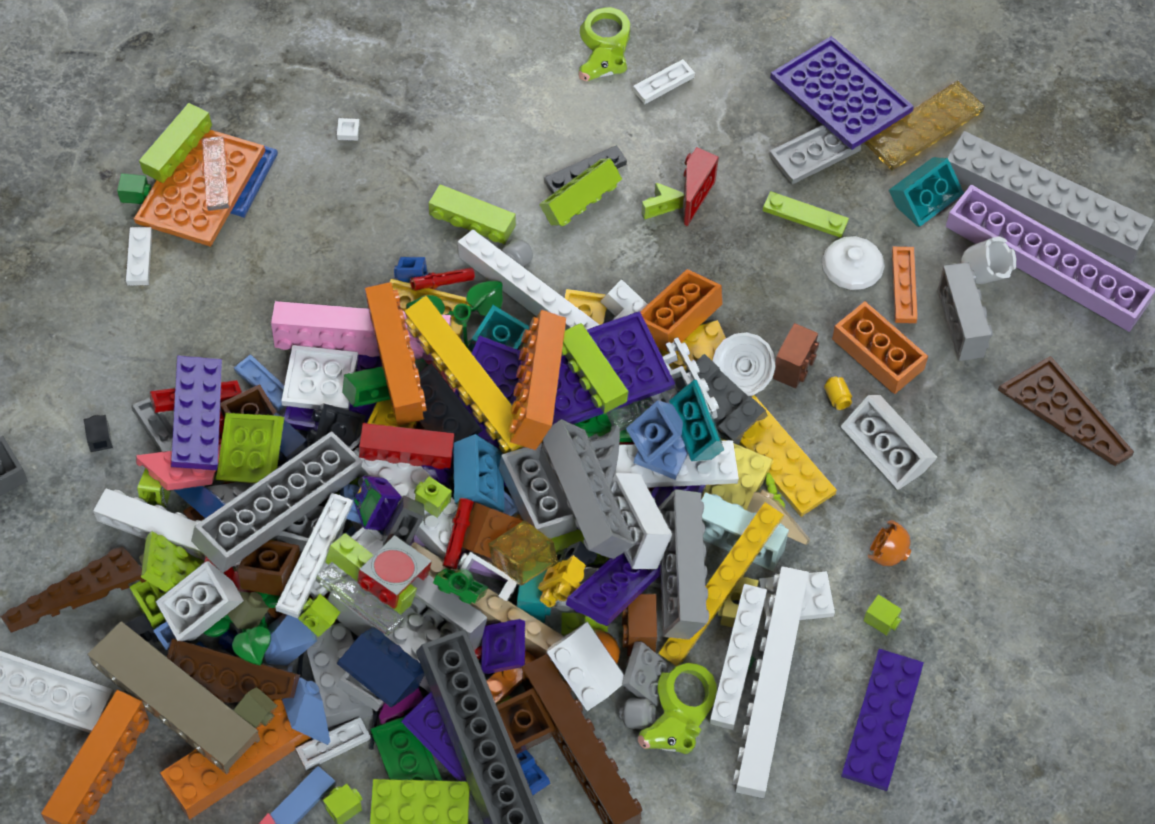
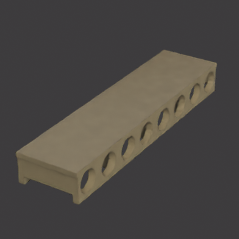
[87,621,260,775]

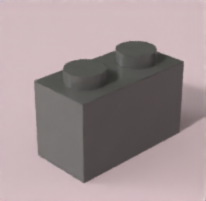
[383,495,425,546]

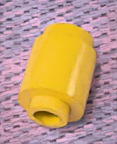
[824,376,852,410]

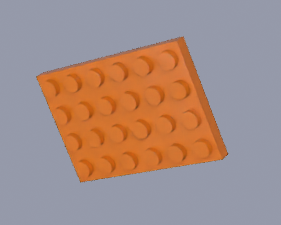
[134,130,265,247]

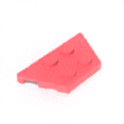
[136,444,221,491]

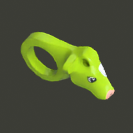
[578,7,630,81]
[638,663,717,754]

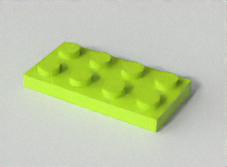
[370,779,470,824]

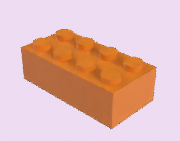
[640,269,722,353]
[832,301,928,395]

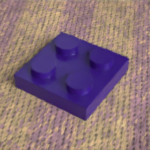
[482,619,525,674]

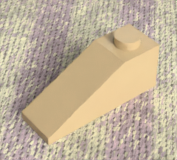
[747,490,810,545]

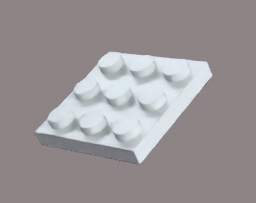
[282,345,358,410]

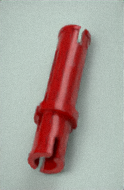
[410,267,475,291]
[442,498,474,569]

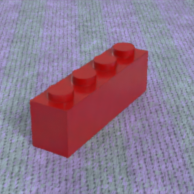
[359,423,454,469]

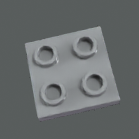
[621,642,669,706]

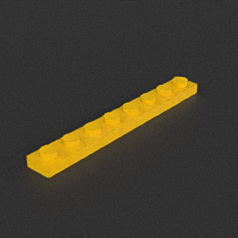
[658,502,785,666]

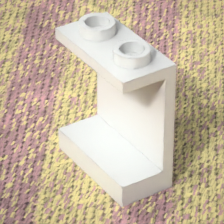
[458,552,521,601]

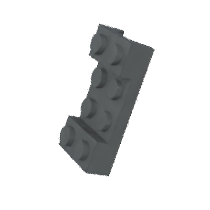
[675,354,768,445]

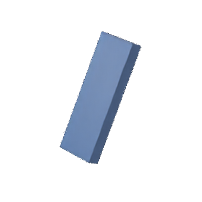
[234,354,285,412]
[271,766,336,824]

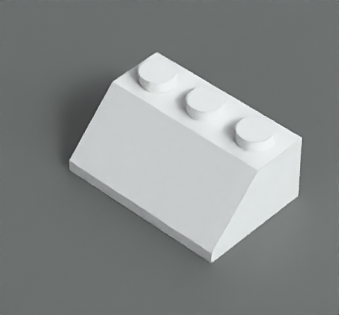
[156,561,244,641]
[547,622,624,711]

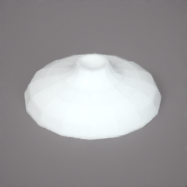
[822,236,885,290]
[713,332,776,396]

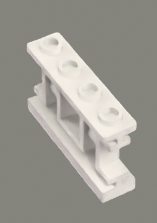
[648,337,719,419]

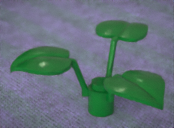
[406,281,503,353]
[203,592,281,665]

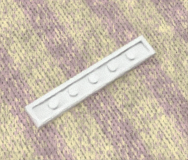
[276,493,353,618]

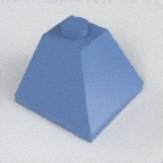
[626,400,683,464]
[264,610,317,666]
[282,677,331,745]

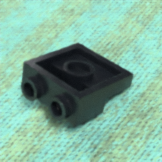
[306,403,366,447]

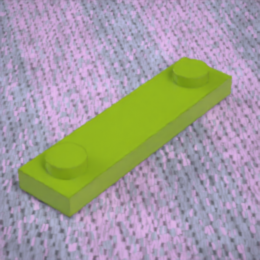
[763,191,849,238]

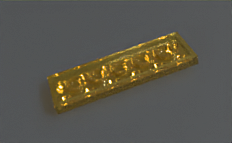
[865,80,985,171]

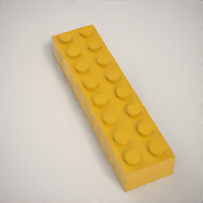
[404,296,525,454]

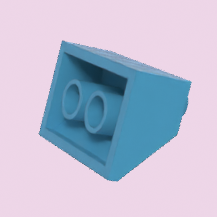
[453,434,505,512]

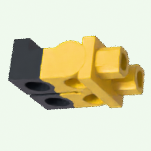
[538,541,598,608]

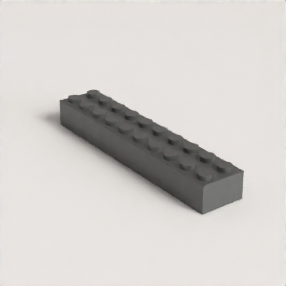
[416,629,544,824]

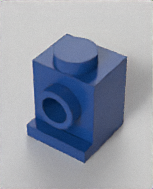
[394,257,428,283]

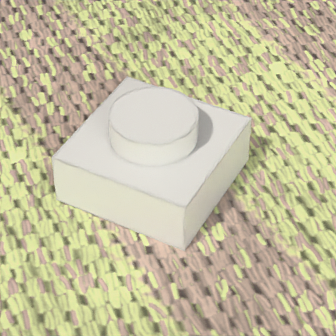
[337,118,360,141]

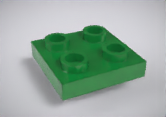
[433,567,489,604]

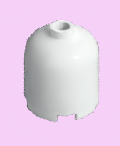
[961,237,1016,284]

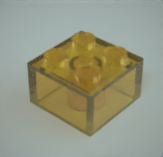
[488,520,558,586]

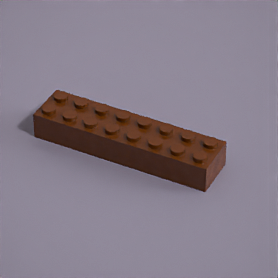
[522,654,643,824]

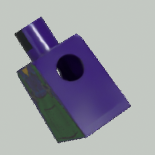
[354,475,402,531]

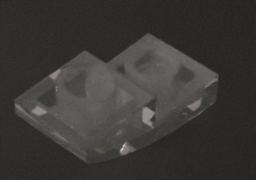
[607,397,654,431]

